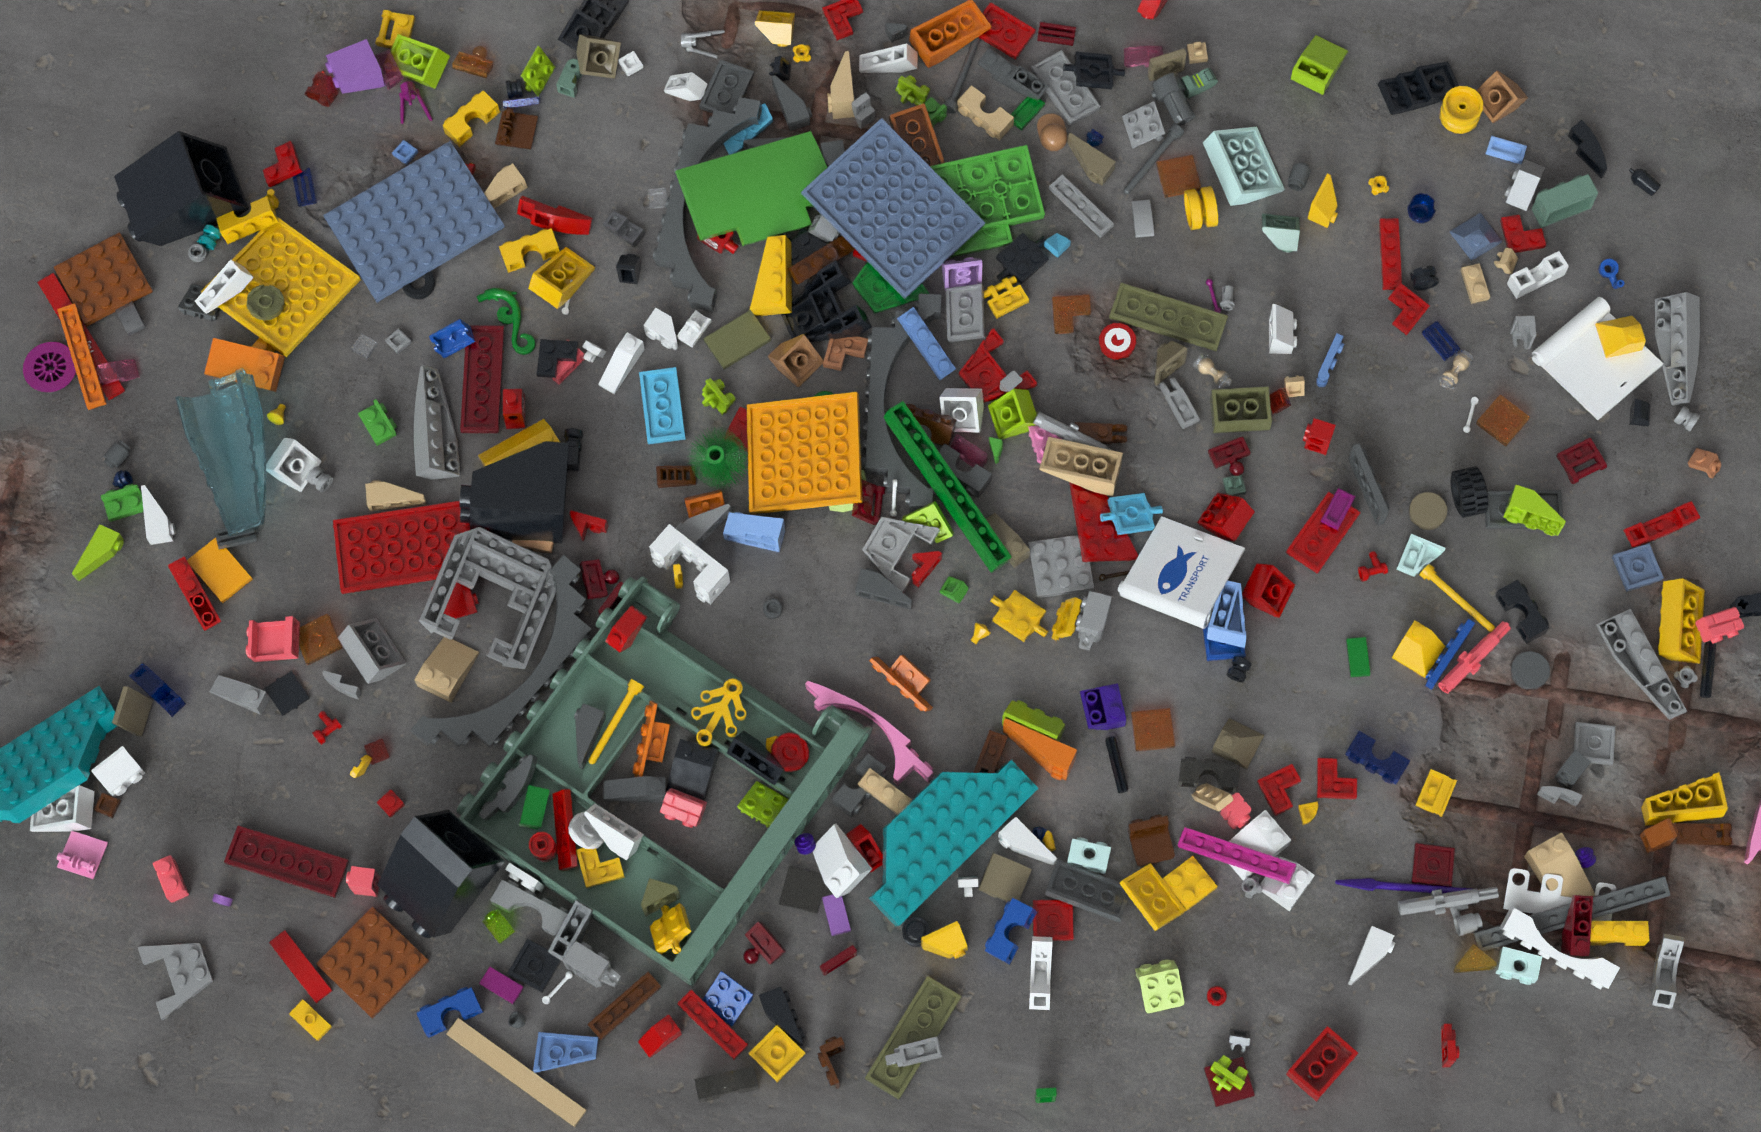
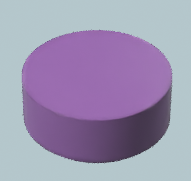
[212,894,233,907]

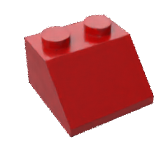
[1242,563,1295,618]

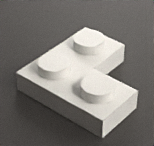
[505,863,545,892]

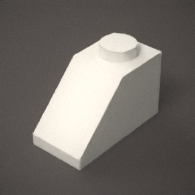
[664,72,708,101]

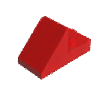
[569,510,608,541]
[912,551,942,588]

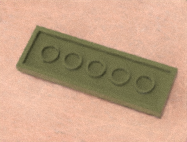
[1109,283,1228,351]
[865,976,962,1100]

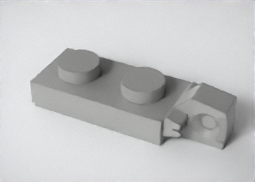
[885,1037,942,1067]

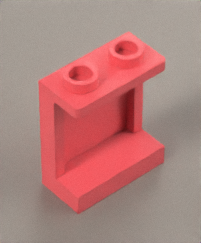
[246,616,300,662]

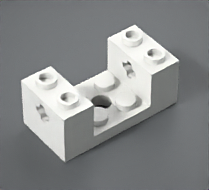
[649,524,730,605]

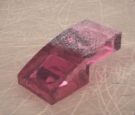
[1124,46,1163,68]
[96,359,140,385]

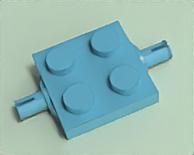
[1100,493,1163,535]

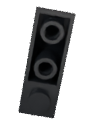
[759,986,805,1046]

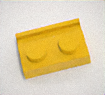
[1415,769,1457,817]

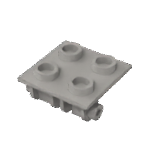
[1122,101,1166,148]

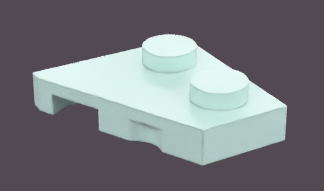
[1396,534,1445,577]

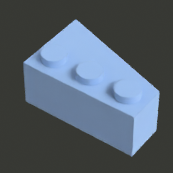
[723,512,785,552]
[1207,581,1246,648]

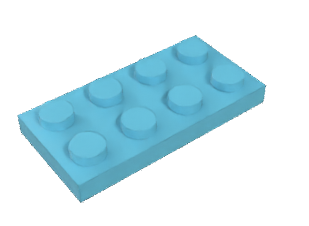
[639,367,686,444]

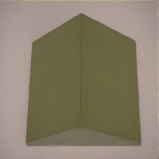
[641,878,681,917]

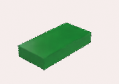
[1010,96,1045,131]
[1346,637,1370,678]
[1035,1088,1057,1103]

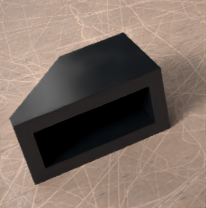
[616,254,641,284]

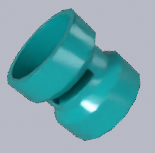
[197,225,222,250]

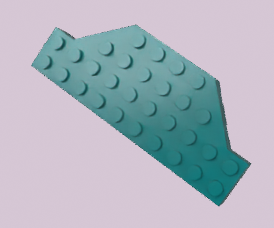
[0,686,117,823]
[869,760,1038,926]

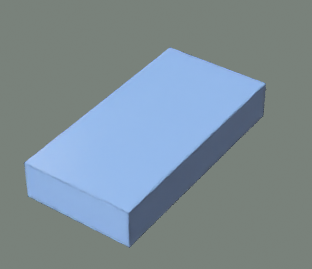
[1486,136,1527,164]

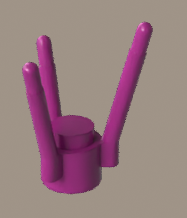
[399,81,433,124]

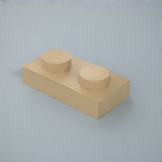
[1461,263,1490,304]

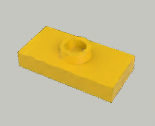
[289,999,332,1041]

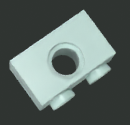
[1067,837,1111,874]
[1495,947,1542,985]

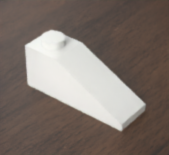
[859,43,918,73]
[195,260,254,314]
[598,332,645,394]
[141,485,176,545]
[584,804,644,860]
[998,817,1057,865]
[1348,926,1395,985]

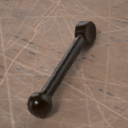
[1099,570,1130,581]

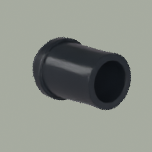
[1629,168,1661,197]

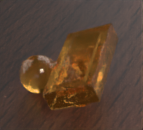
[452,46,493,79]

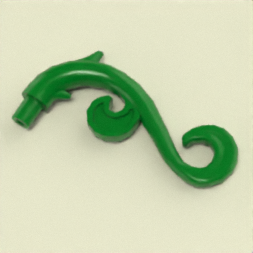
[476,288,536,355]

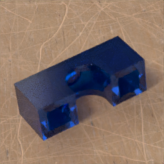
[1345,731,1410,785]

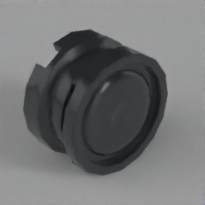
[1410,266,1439,291]
[902,917,930,947]

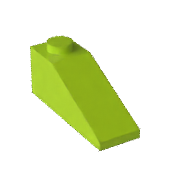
[72,525,124,581]

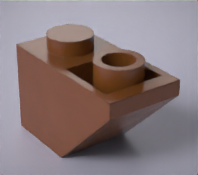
[1640,818,1678,853]

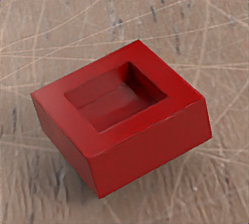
[376,790,405,818]

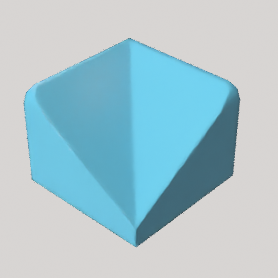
[1044,233,1071,258]

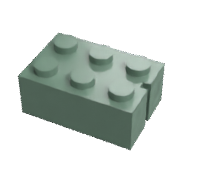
[1531,174,1598,228]

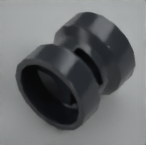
[564,428,583,451]
[1226,656,1252,683]

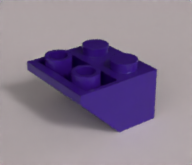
[1080,683,1127,730]

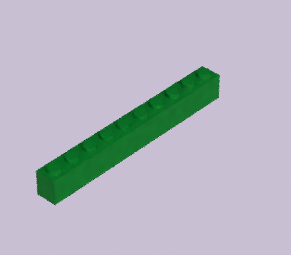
[883,401,1012,573]

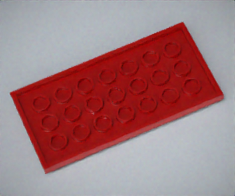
[333,501,470,594]

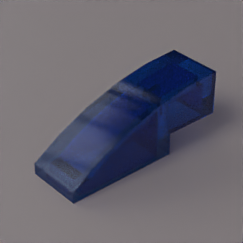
[129,663,186,717]

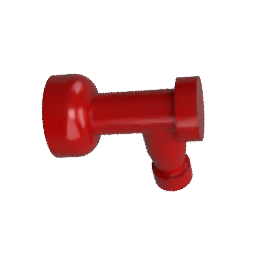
[1358,551,1388,582]
[312,711,342,745]

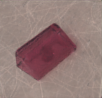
[374,49,404,90]
[951,434,988,468]

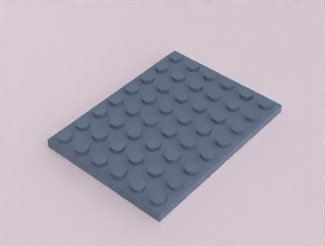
[801,118,985,299]
[323,141,505,302]

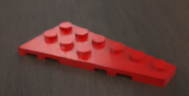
[1069,482,1139,562]

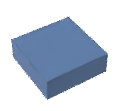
[392,140,419,166]

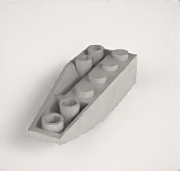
[1655,292,1700,405]
[414,365,460,480]
[1596,609,1687,720]

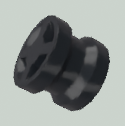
[506,79,523,99]

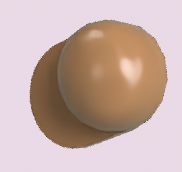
[1037,114,1068,151]

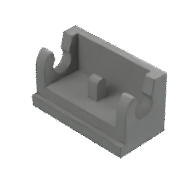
[1510,316,1536,349]

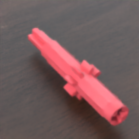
[1438,621,1511,694]

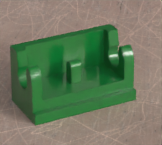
[519,785,550,830]

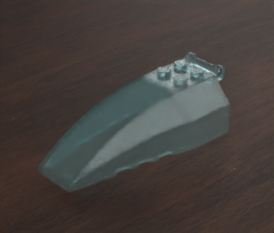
[175,368,267,536]

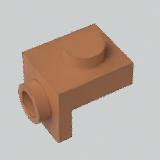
[1688,448,1721,479]

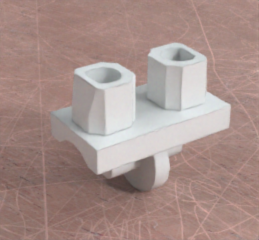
[677,310,711,348]

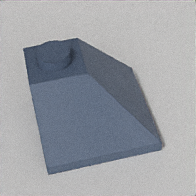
[1450,213,1502,261]

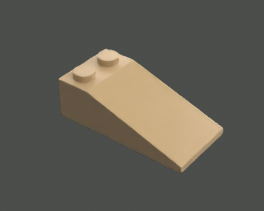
[1040,437,1123,496]
[1524,833,1595,898]

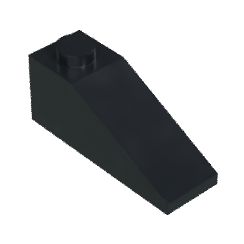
[727,731,784,786]

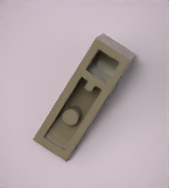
[1067,133,1116,186]
[986,513,1030,568]

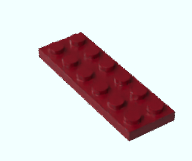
[460,325,505,433]
[224,826,349,898]

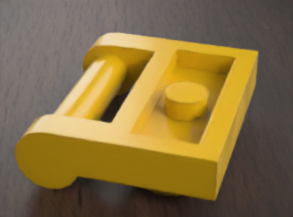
[375,10,415,48]

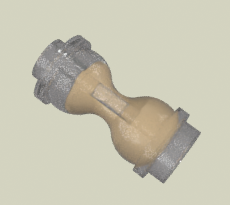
[1438,350,1473,390]
[1193,354,1234,389]

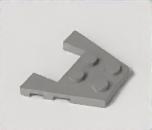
[862,517,940,593]
[138,943,213,1020]

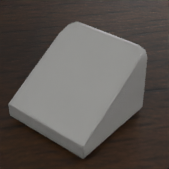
[1000,371,1023,392]

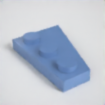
[533,1032,599,1073]

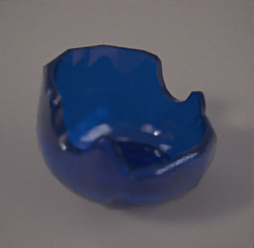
[1407,193,1436,224]

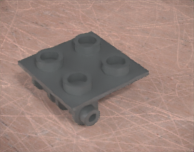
[177,284,219,321]

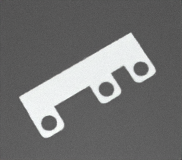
[1503,868,1616,921]

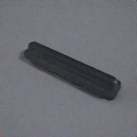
[1700,642,1716,698]
[1105,737,1128,793]

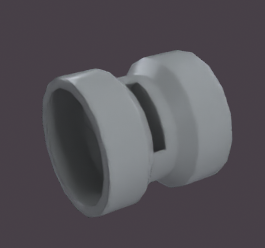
[1674,406,1700,431]
[306,466,333,493]

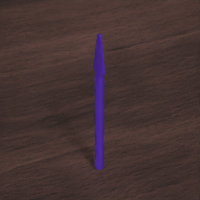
[1335,878,1478,894]

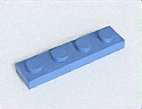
[897,307,956,380]

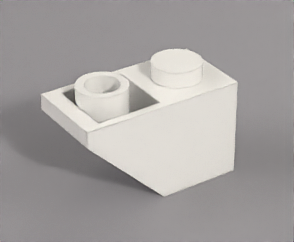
[643,308,678,350]

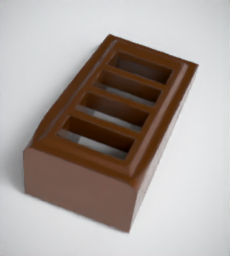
[656,466,696,488]

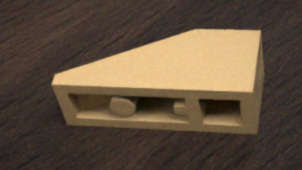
[484,163,528,208]
[365,480,427,511]

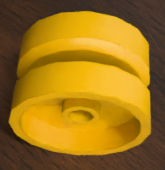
[1439,86,1483,134]
[1184,186,1218,230]

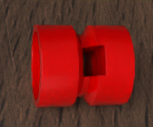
[529,832,557,862]

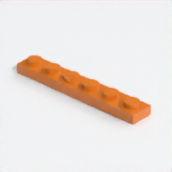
[57,303,106,410]

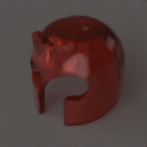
[305,70,340,107]

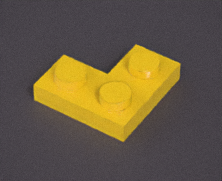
[576,848,625,888]

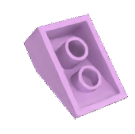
[942,257,982,291]

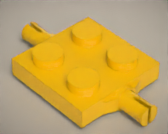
[990,590,1048,642]
[649,903,691,955]

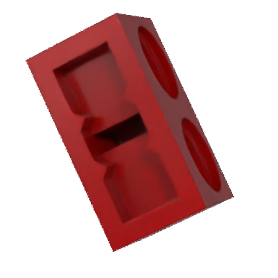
[1303,418,1336,455]

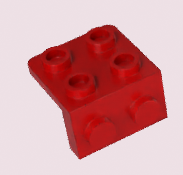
[431,582,479,619]

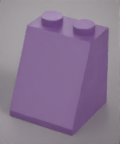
[325,39,385,94]

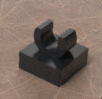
[769,56,791,81]

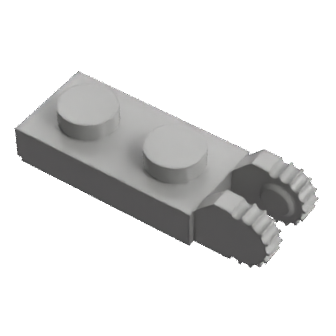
[1159,377,1200,429]

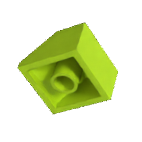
[988,389,1037,440]

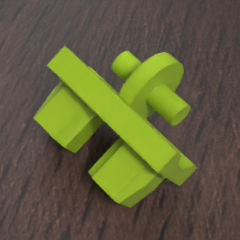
[895,75,930,105]
[702,378,735,415]
[1210,1055,1248,1092]

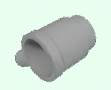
[1450,905,1483,936]

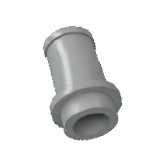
[1220,285,1235,311]

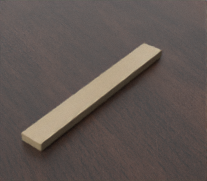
[446,1018,586,1127]

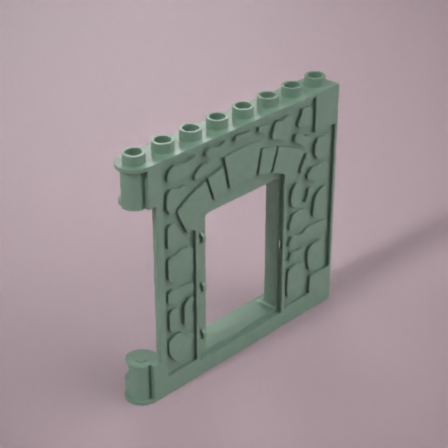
[456,576,873,987]

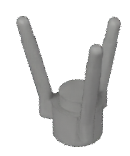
[681,30,725,58]

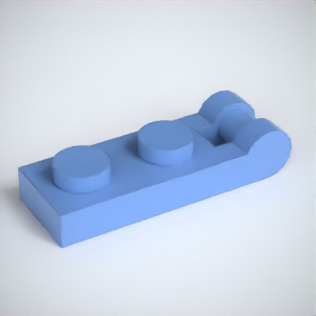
[1316,333,1344,387]

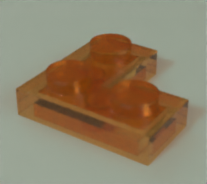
[1052,295,1091,334]

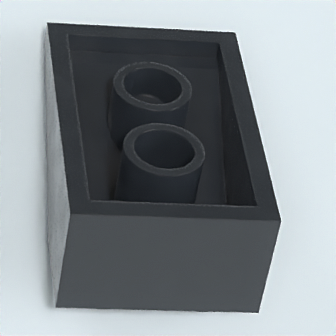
[664,739,719,801]

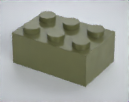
[1210,387,1272,433]

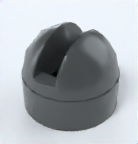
[508,1011,526,1029]

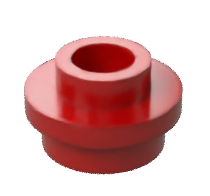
[1207,986,1227,1006]

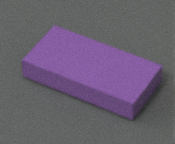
[822,894,851,936]

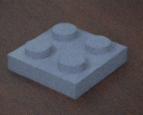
[1612,544,1664,592]

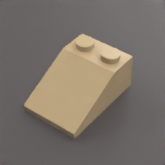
[827,51,855,119]
[415,637,479,703]

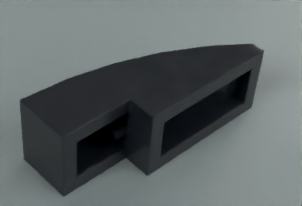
[1568,120,1607,179]

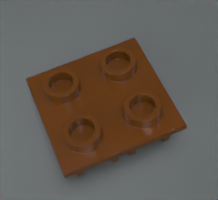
[495,107,538,150]

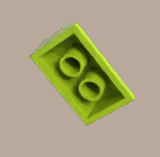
[1002,700,1065,741]

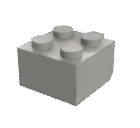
[1076,591,1112,651]
[563,941,621,988]

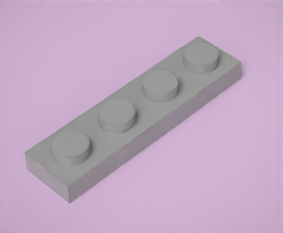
[1049,175,1114,238]

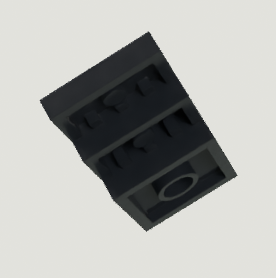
[557,0,630,51]
[1377,61,1459,115]

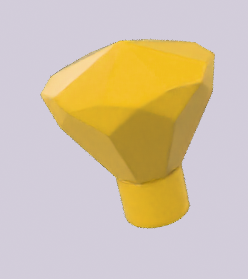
[265,189,280,209]
[267,404,286,425]
[970,622,991,644]

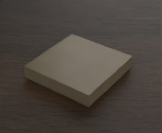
[1148,49,1186,81]
[112,686,153,737]

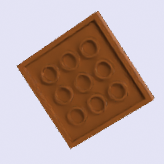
[54,232,153,327]
[316,907,429,1019]

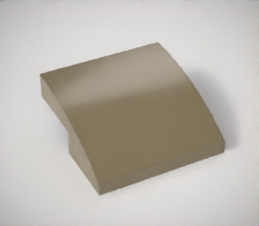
[978,853,1032,902]

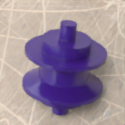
[794,833,816,855]
[1575,847,1596,868]

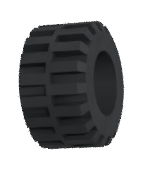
[1450,466,1489,518]

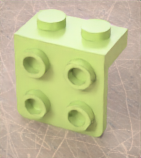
[1135,960,1184,1013]

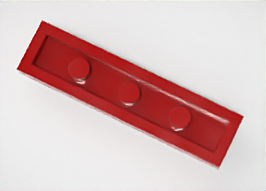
[1379,218,1402,290]
[552,789,577,871]
[677,990,748,1060]

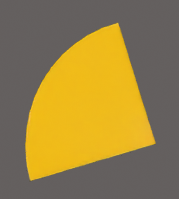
[673,564,683,589]
[350,755,372,778]
[1298,801,1318,825]

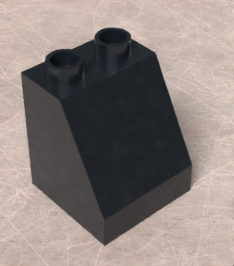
[114,131,249,246]
[459,441,569,543]
[377,809,505,938]

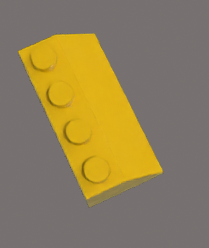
[478,419,560,467]
[1658,578,1705,664]

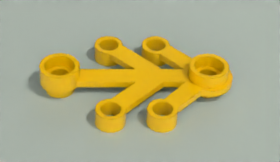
[691,678,747,746]

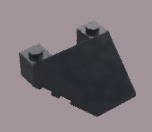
[781,260,872,342]

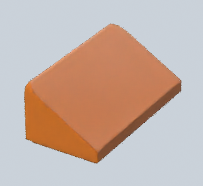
[684,490,725,518]

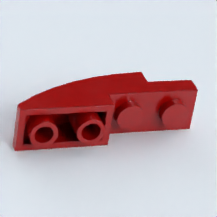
[517,196,593,235]
[167,556,221,631]

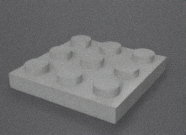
[1028,535,1094,598]

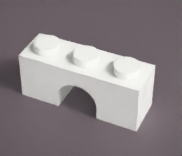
[1507,251,1569,299]

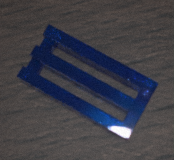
[502,97,541,108]
[293,168,317,207]
[1422,321,1460,361]

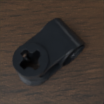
[1729,593,1761,618]

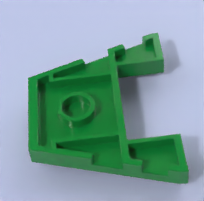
[852,262,930,314]

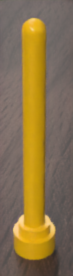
[1419,563,1495,632]
[588,679,644,764]

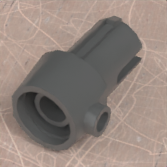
[1151,72,1195,126]

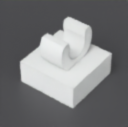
[582,341,607,363]
[958,877,978,897]

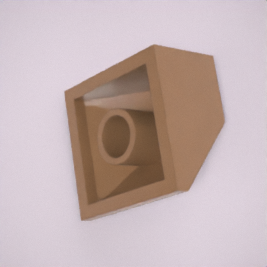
[1476,71,1528,123]
[768,334,824,387]

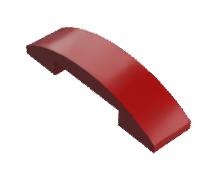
[1623,501,1701,547]
[269,930,332,1004]

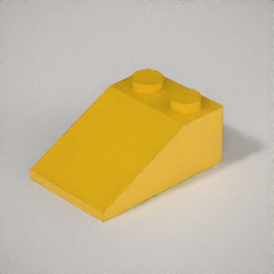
[528,247,595,309]

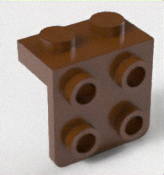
[1128,814,1175,867]
[817,1036,845,1089]

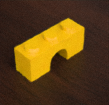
[442,90,500,147]
[216,196,278,244]
[499,228,560,273]
[1590,921,1649,946]

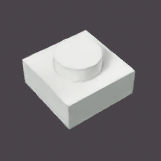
[618,51,643,76]

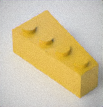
[750,235,792,316]
[1641,772,1728,826]

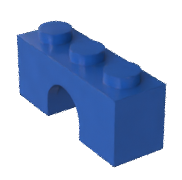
[985,898,1037,965]
[416,987,483,1038]

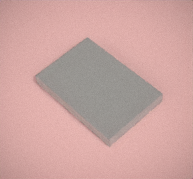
[946,283,985,343]

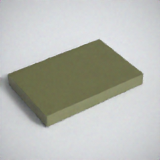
[703,310,771,370]

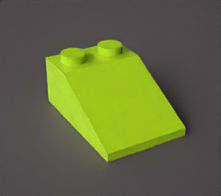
[383,34,450,89]

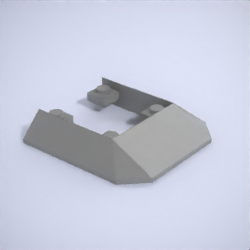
[419,527,556,669]

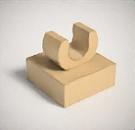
[1187,42,1208,64]
[1494,248,1518,274]
[1284,375,1305,398]

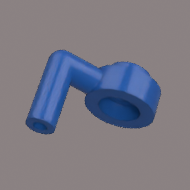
[1598,259,1624,289]

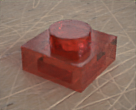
[1269,388,1291,414]
[364,739,390,765]

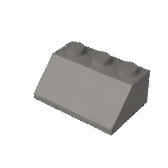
[338,618,406,684]

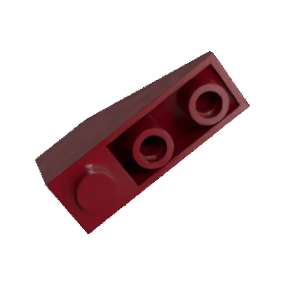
[1561,895,1593,956]

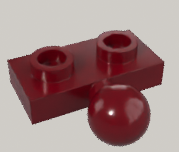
[1208,436,1251,476]
[579,559,619,600]
[743,921,786,964]

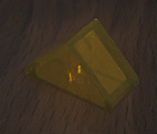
[1453,944,1497,973]

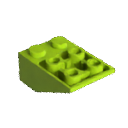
[1291,35,1348,95]
[1503,485,1566,536]

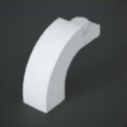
[1029,936,1052,1010]

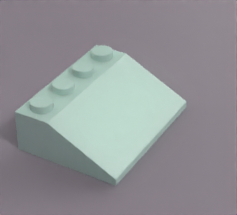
[1203,127,1285,206]

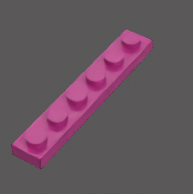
[1177,827,1296,884]

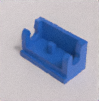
[429,319,475,358]

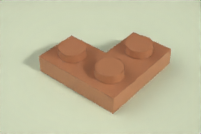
[823,336,868,371]

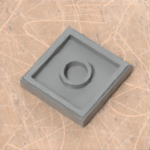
[1573,722,1616,765]

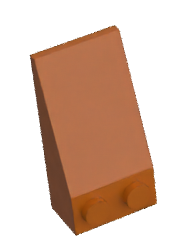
[909,0,991,68]
[204,338,285,392]
[1003,718,1077,780]

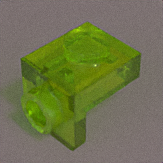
[482,910,515,944]

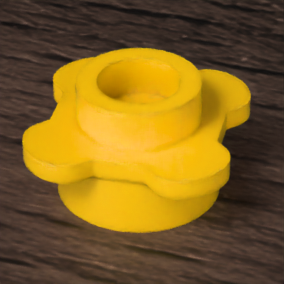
[793,44,811,63]
[1368,176,1389,195]

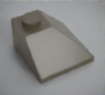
[576,34,621,79]
[1154,340,1188,386]
[1212,718,1264,770]

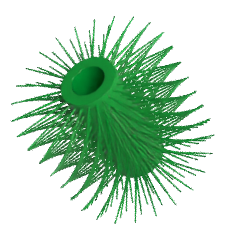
[687,427,748,490]

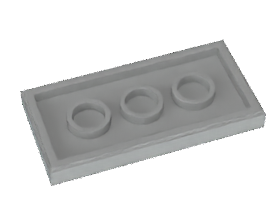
[1031,50,1101,126]

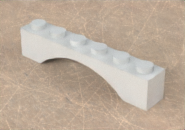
[1499,907,1620,990]

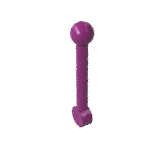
[1206,279,1221,313]

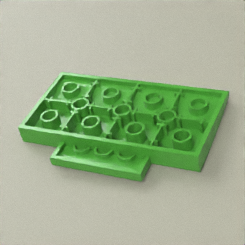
[675,131,827,246]
[930,145,1045,258]

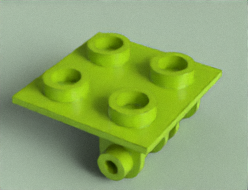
[521,46,555,97]
[737,781,789,828]

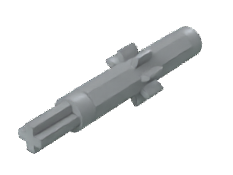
[1033,411,1123,457]
[1398,887,1499,916]

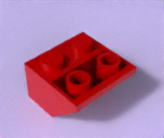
[1197,493,1255,542]

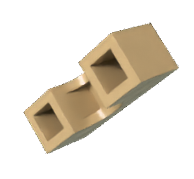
[957,85,1014,141]

